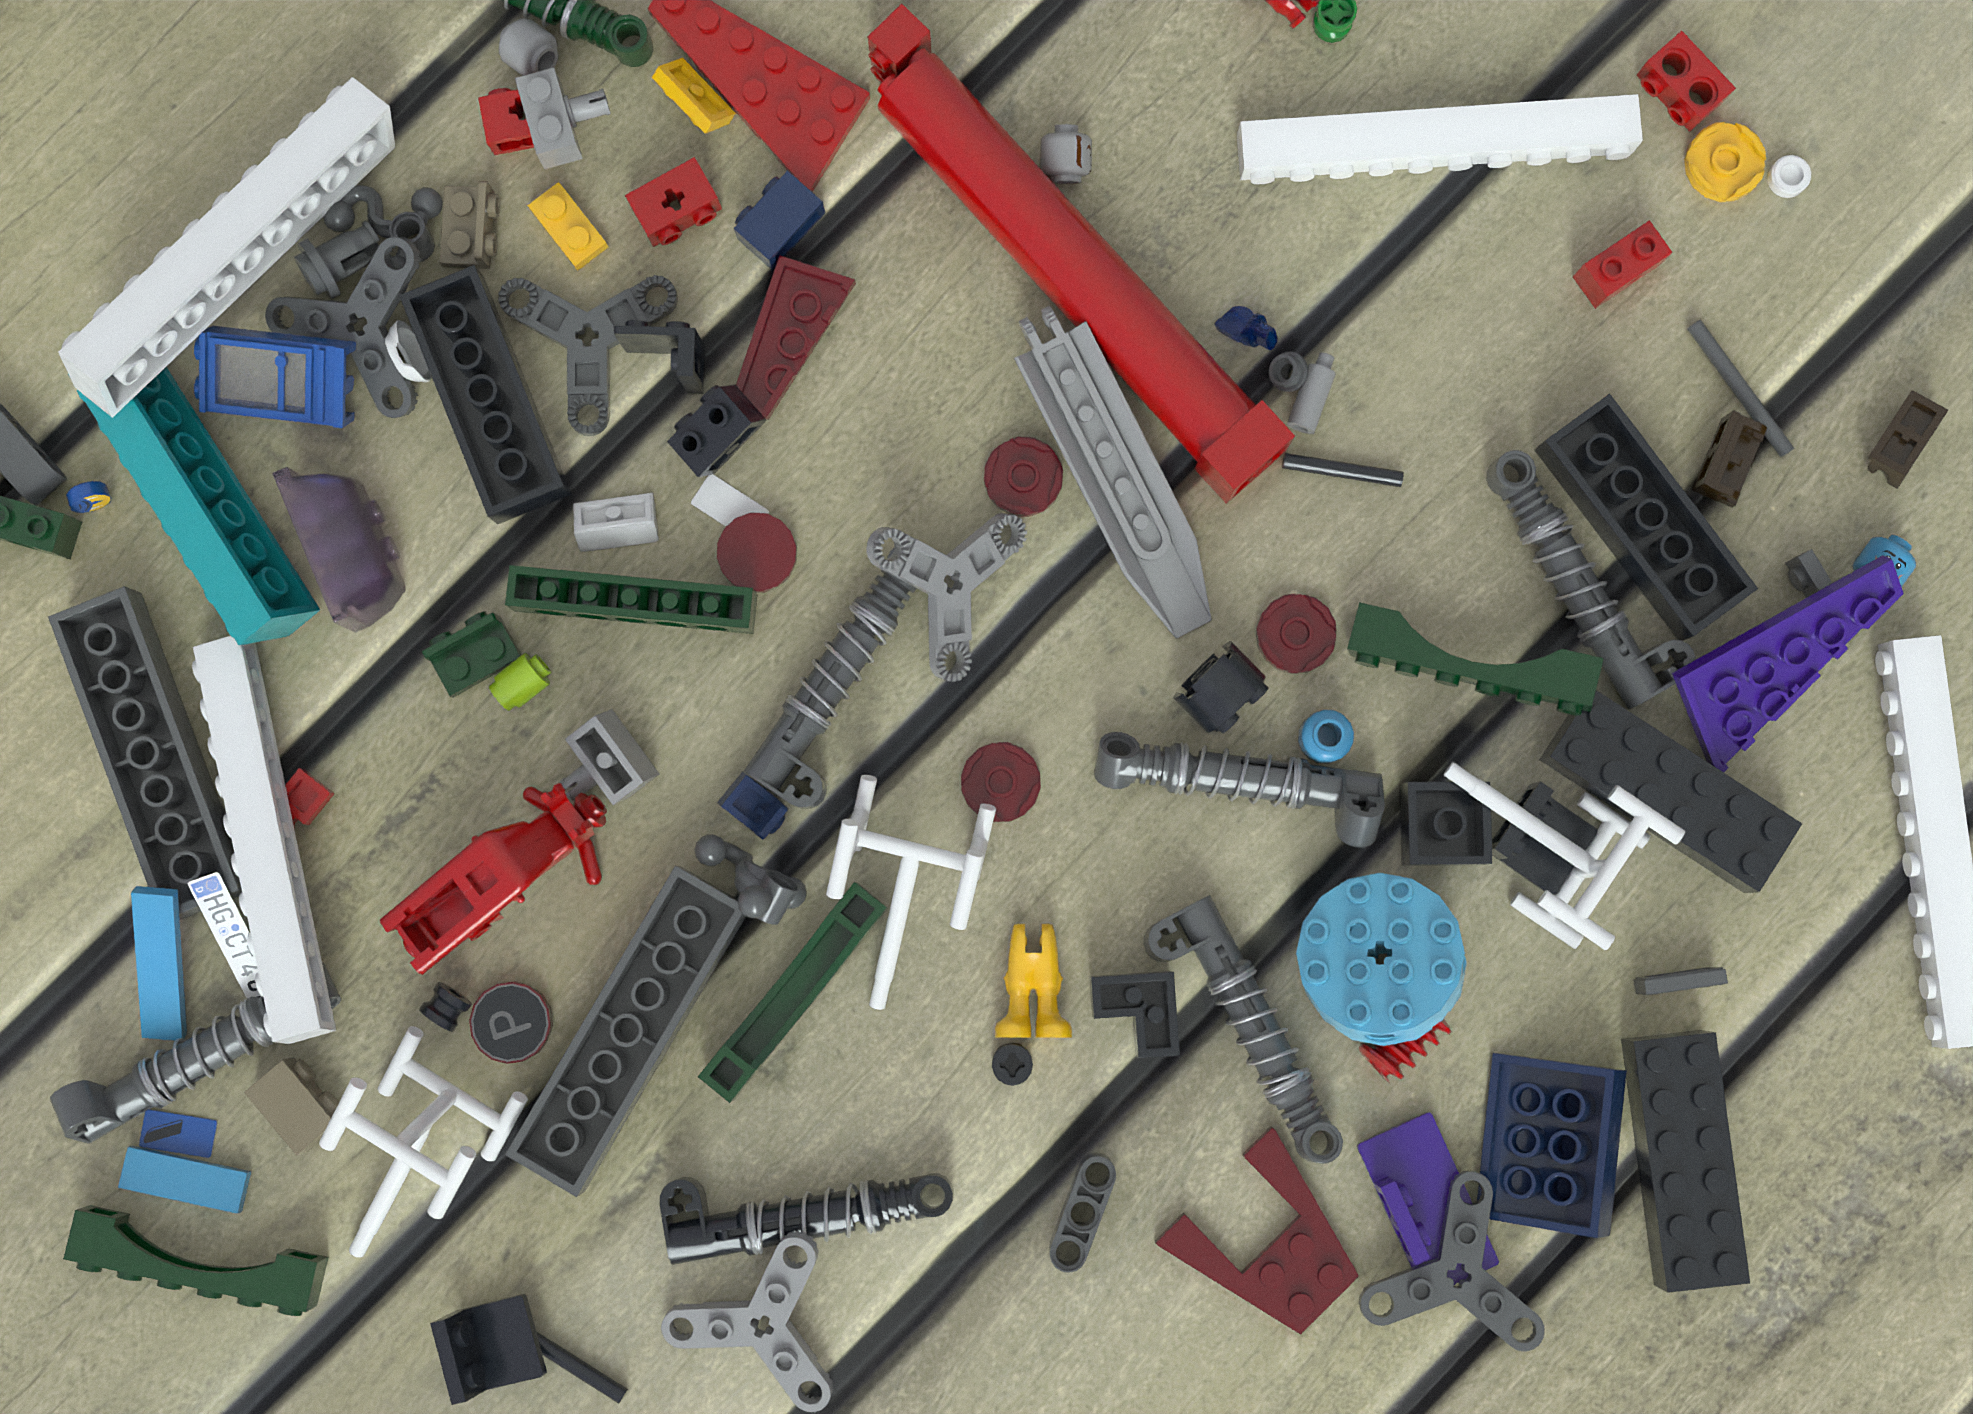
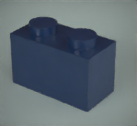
[733,170,825,271]

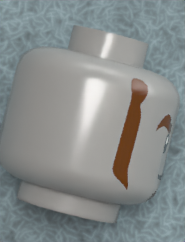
[1040,124,1092,184]

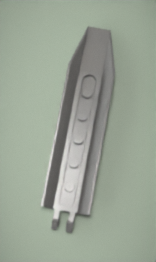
[1014,306,1212,639]

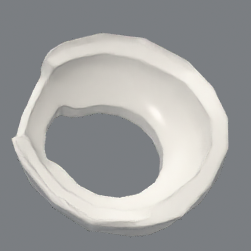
[385,320,432,383]

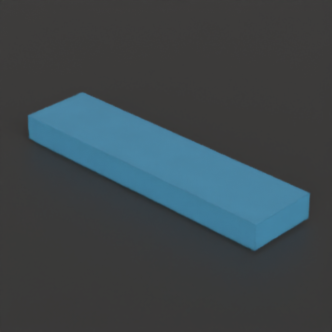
[131,886,187,1041]

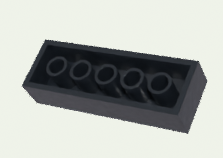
[399,265,572,525]
[1535,394,1758,641]
[1539,690,1802,893]
[1621,1030,1750,1293]

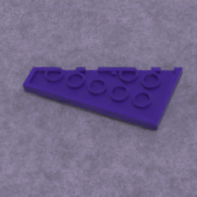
[1672,555,1904,772]

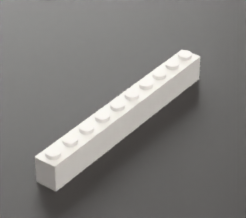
[1237,94,1643,184]
[1875,635,1973,1049]
[192,636,336,1044]

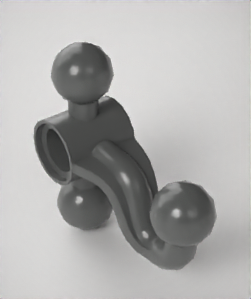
[323,185,443,284]
[694,834,807,925]

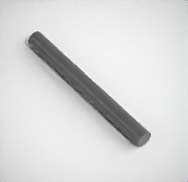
[1687,319,1794,457]

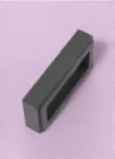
[1634,967,1728,995]

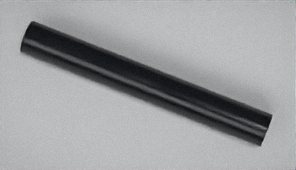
[1282,453,1404,487]
[536,1331,628,1404]

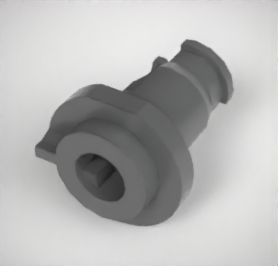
[294,220,380,300]

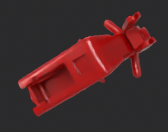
[380,783,607,975]

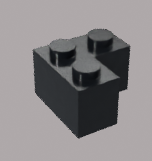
[1089,971,1180,1058]

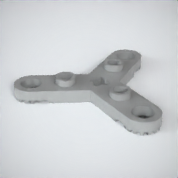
[866,513,1027,682]
[661,1231,833,1412]

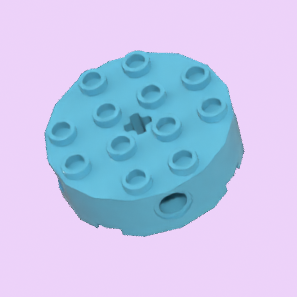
[1296,873,1467,1046]

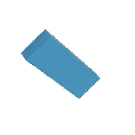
[118,1146,252,1214]

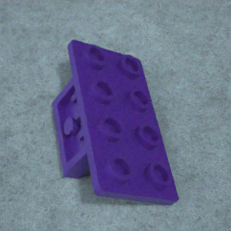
[1357,1112,1499,1285]

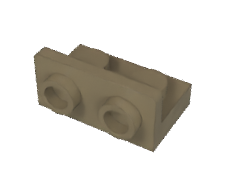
[439,181,500,269]

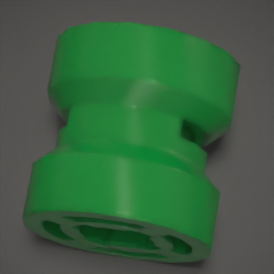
[1312,0,1357,43]

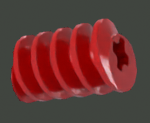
[1359,1019,1452,1083]

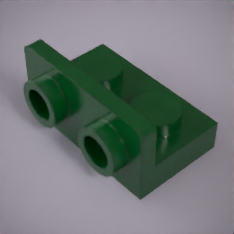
[422,611,521,698]

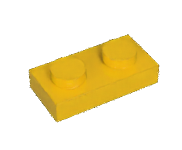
[652,57,736,134]
[527,182,609,271]

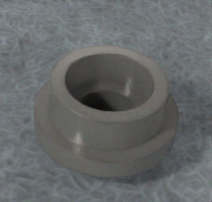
[1269,352,1308,392]

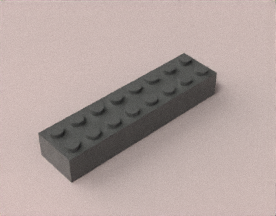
[48,586,242,920]
[505,865,746,1197]

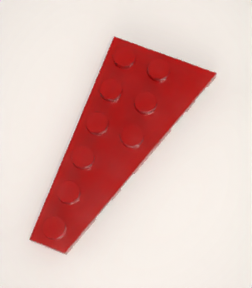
[647,0,871,192]

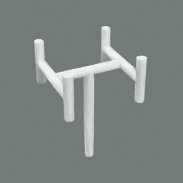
[1444,762,1685,950]
[826,775,996,1010]
[319,1026,528,1257]

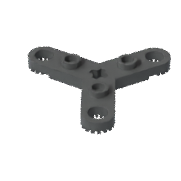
[265,237,421,418]
[498,275,678,436]
[1358,1171,1545,1351]

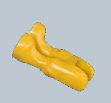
[995,923,1072,1038]

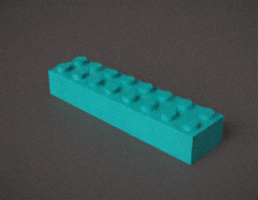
[68,367,320,645]

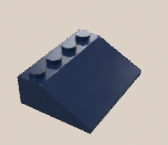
[1477,1053,1627,1238]

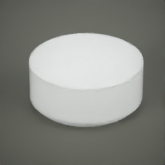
[1767,155,1811,198]

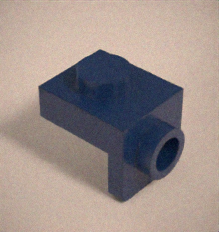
[717,771,788,840]

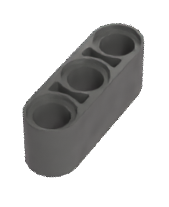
[0,403,67,506]
[1049,1152,1116,1273]

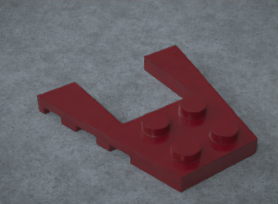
[1155,1126,1359,1335]

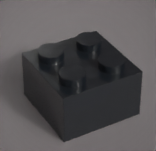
[1400,782,1492,866]

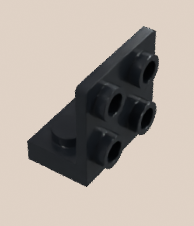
[614,320,705,394]
[1492,781,1597,895]
[430,1294,547,1405]

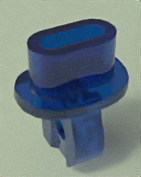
[1214,306,1278,350]

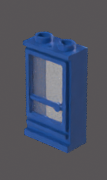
[194,326,356,428]

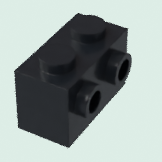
[667,384,767,477]

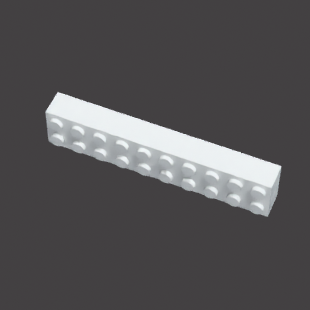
[58,77,395,418]

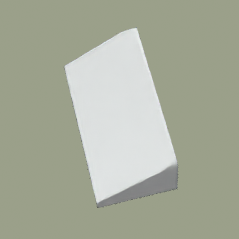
[573,493,659,552]

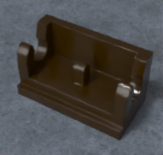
[1868,390,1948,489]
[1692,410,1768,508]

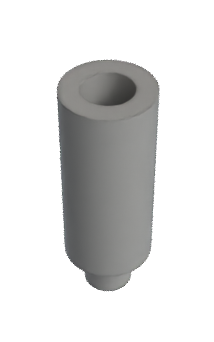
[1287,352,1336,434]

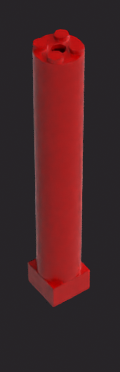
[877,48,1295,504]

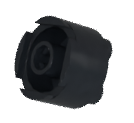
[1173,641,1269,734]

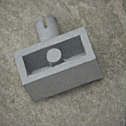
[515,67,611,170]
[560,709,659,805]

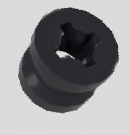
[419,982,472,1032]
[992,1043,1033,1086]

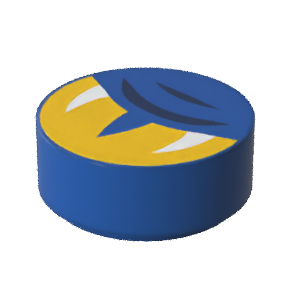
[66,481,111,513]

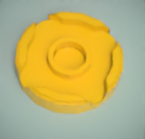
[1684,122,1766,202]

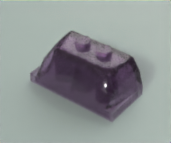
[272,467,406,633]

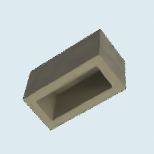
[244,1057,339,1156]

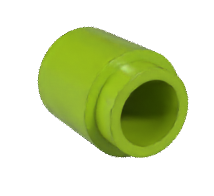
[489,653,551,711]

